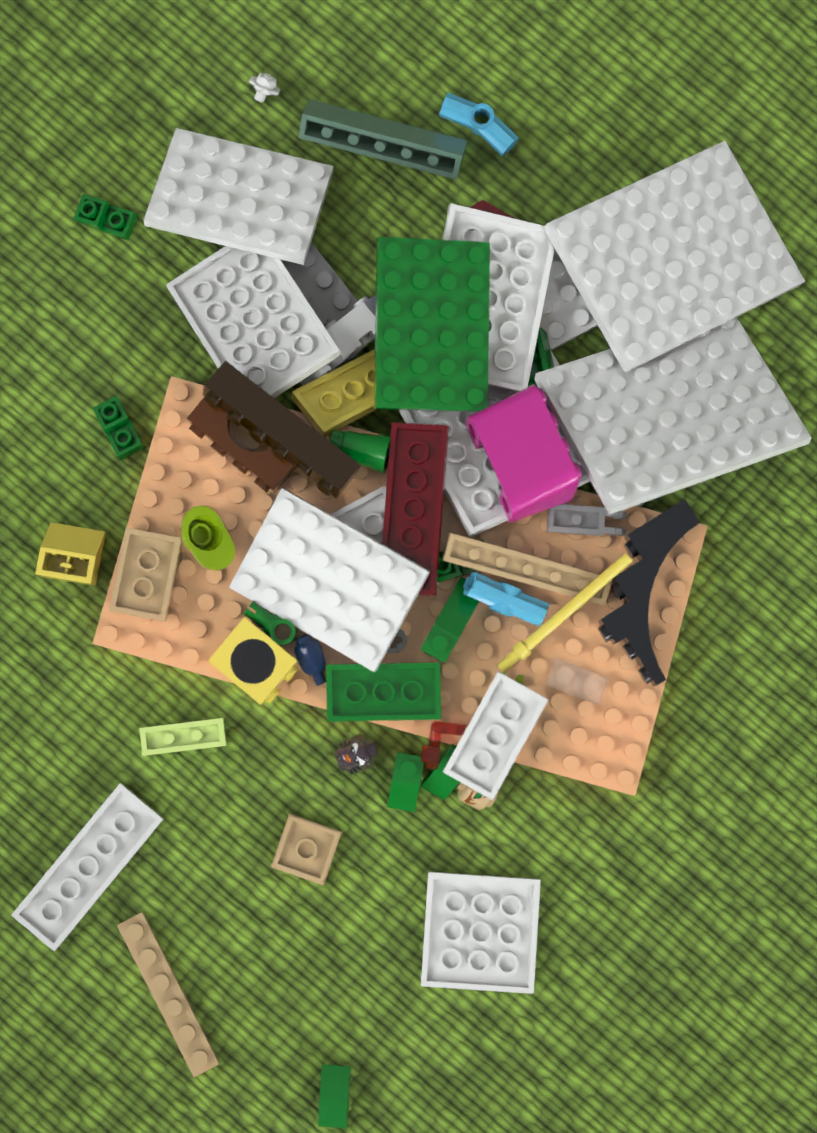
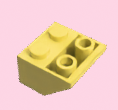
[35,522,106,586]

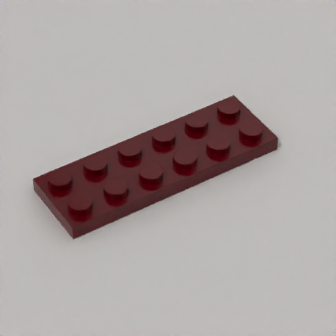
[382,422,449,596]

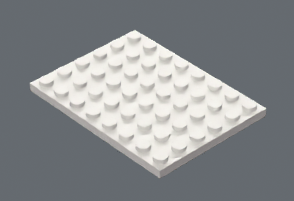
[543,141,805,373]
[534,317,812,515]

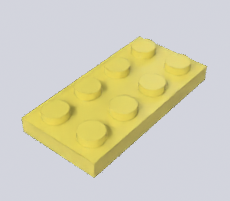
[291,349,377,437]

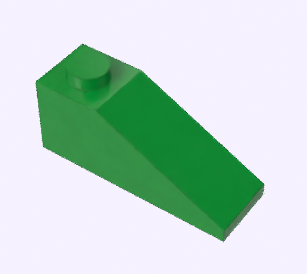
[420,577,479,664]

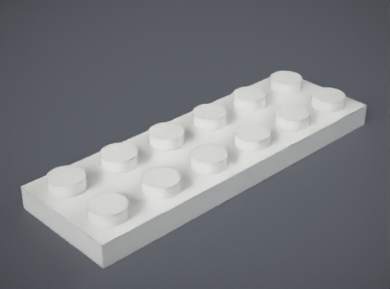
[11,783,164,951]

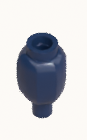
[294,634,326,686]

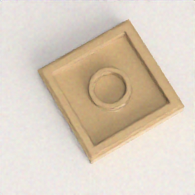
[271,813,342,885]

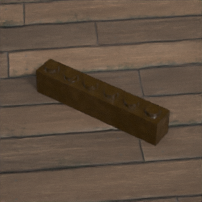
[203,360,361,499]

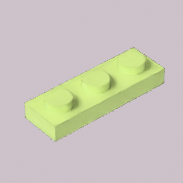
[139,718,227,756]

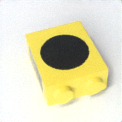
[208,617,299,705]

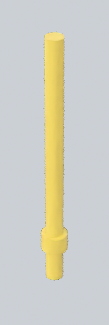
[497,553,633,673]

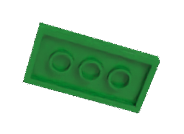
[326,662,441,722]

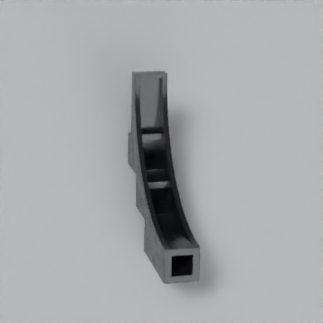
[598,499,700,686]

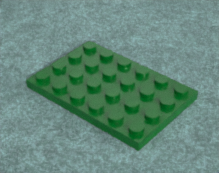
[374,237,490,412]

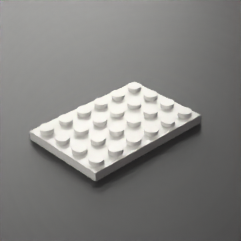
[144,128,333,265]
[442,203,555,392]
[166,246,342,398]
[229,488,431,672]

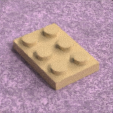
[109,527,182,622]

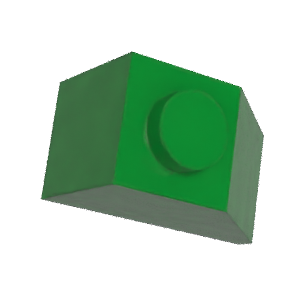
[387,752,425,812]

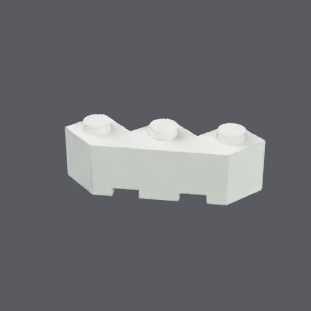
[300,296,376,386]

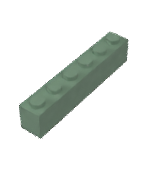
[298,99,467,180]

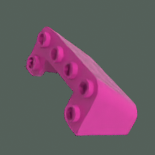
[465,385,581,523]

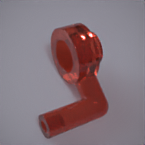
[421,721,465,770]

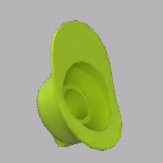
[181,505,235,570]

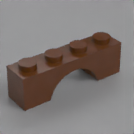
[187,398,295,493]

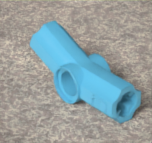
[439,93,519,157]
[463,572,549,627]

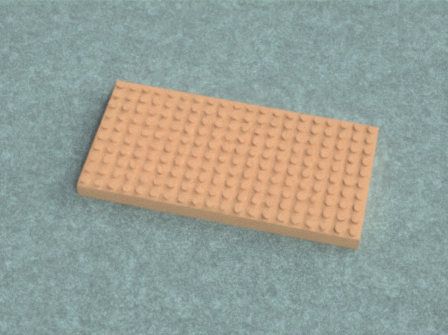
[92,376,708,796]

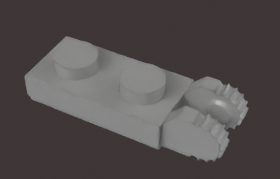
[547,504,627,537]

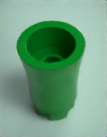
[330,430,391,474]

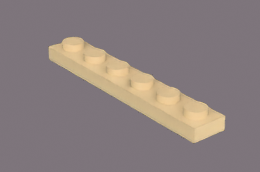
[442,532,613,606]
[117,911,220,1077]

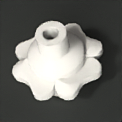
[249,73,280,102]

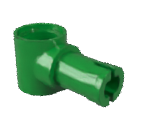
[243,600,297,645]

